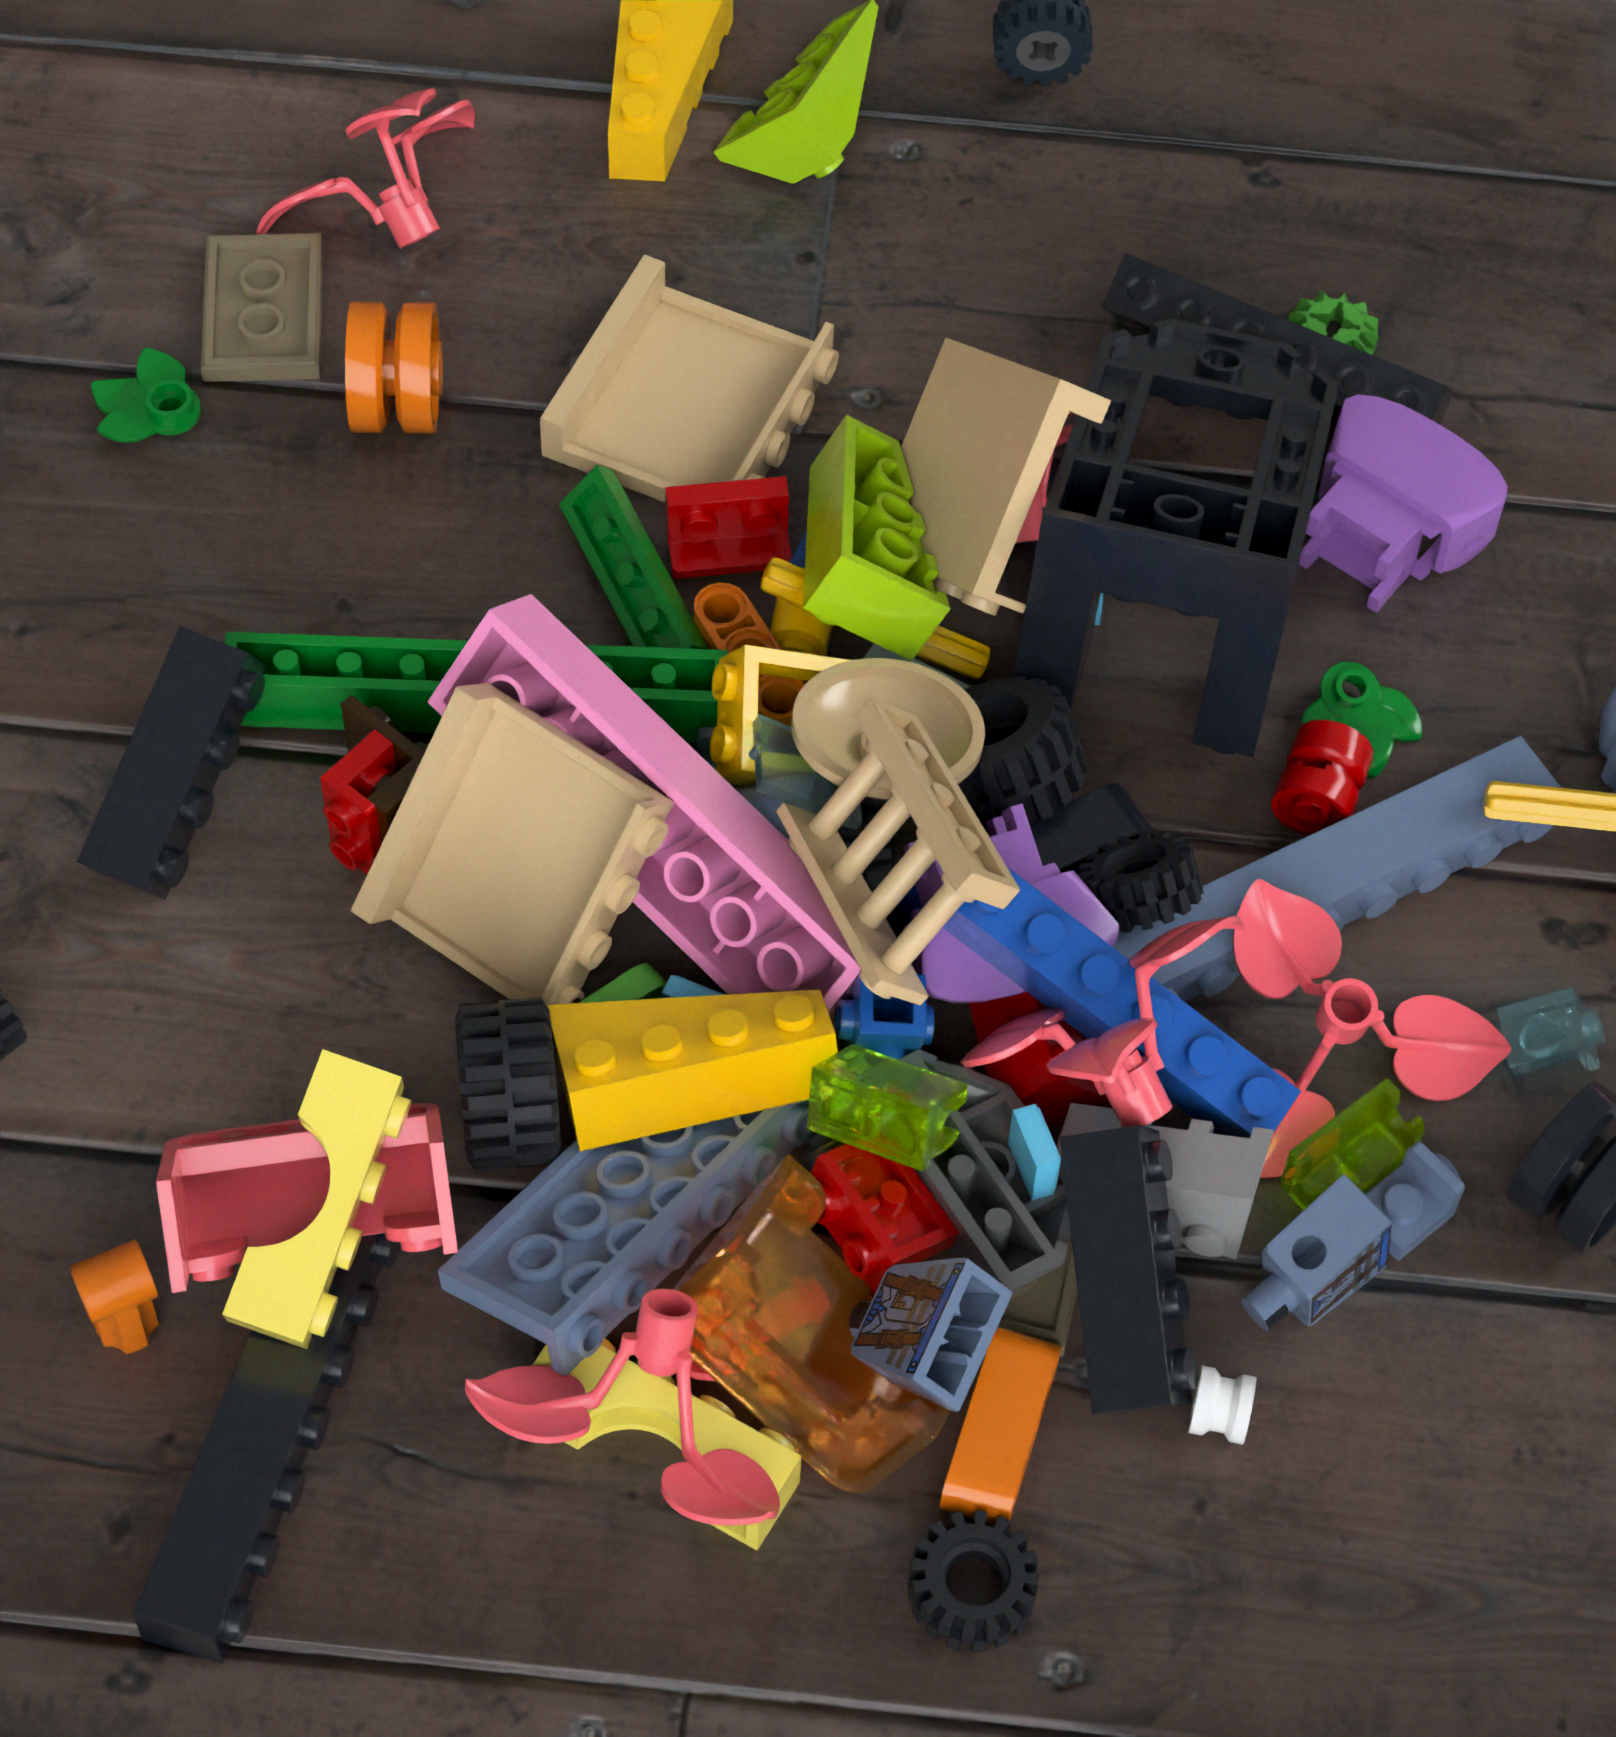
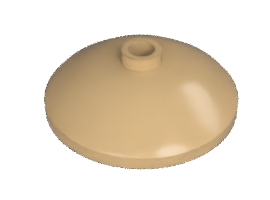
[791,658,985,800]

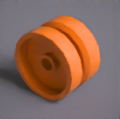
[345,301,443,434]

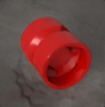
[1271,720,1374,836]

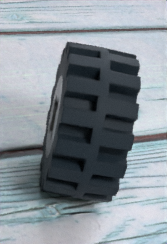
[993,0,1093,86]

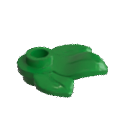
[91,348,201,443]
[1301,661,1423,779]

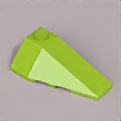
[714,0,879,184]

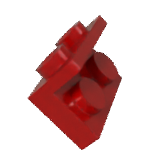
[665,476,792,579]
[320,729,397,875]
[803,1127,959,1295]

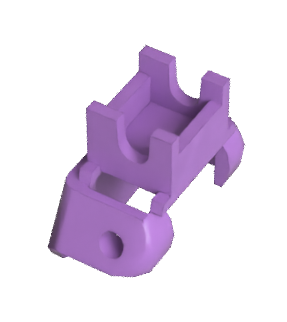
[1299,394,1508,613]
[903,803,1119,1003]

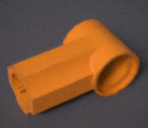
[69,1239,159,1354]

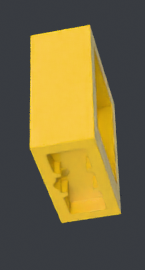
[710,645,851,797]

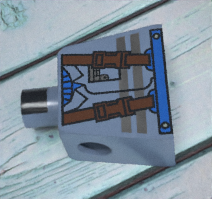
[1241,1174,1392,1331]
[849,1258,1013,1412]

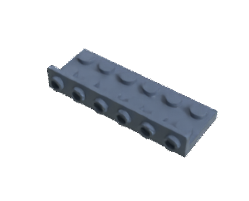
[438,1098,817,1376]

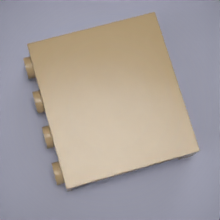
[540,255,839,502]
[901,338,1111,616]
[350,683,674,1005]

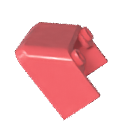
[156,1103,458,1293]

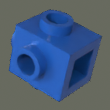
[835,971,934,1072]

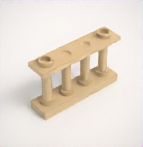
[776,697,1020,1006]

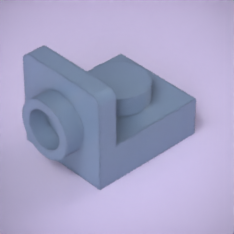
[1365,1141,1465,1261]

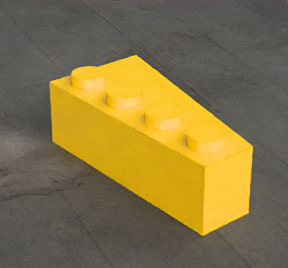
[608,0,733,182]
[547,989,843,1151]

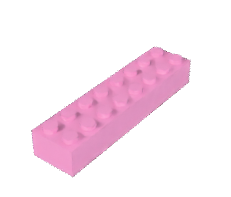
[428,594,861,1027]

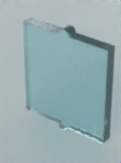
[749,714,862,831]

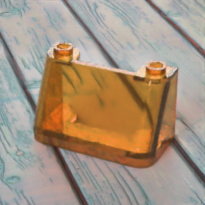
[673,1154,951,1493]

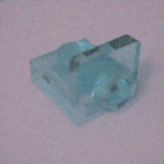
[1496,987,1605,1076]

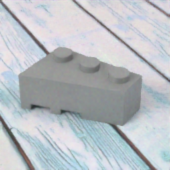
[1056,1103,1274,1260]

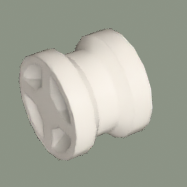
[1188,1365,1257,1445]

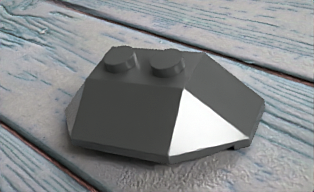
[861,1049,1071,1292]

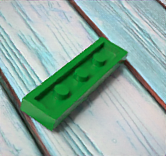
[559,465,709,649]

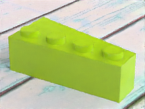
[803,414,951,661]

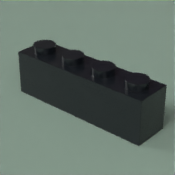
[77,626,266,900]
[1060,1125,1198,1415]

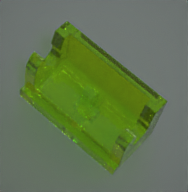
[807,1044,968,1171]
[1279,1078,1425,1210]

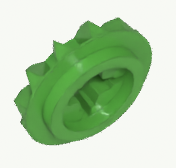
[1288,290,1379,355]

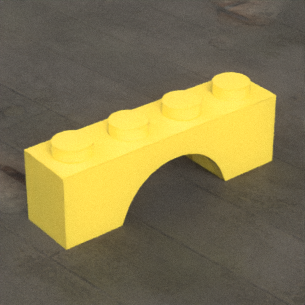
[222,1049,411,1349]
[532,1338,802,1551]

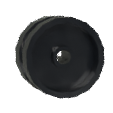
[1506,1081,1616,1256]

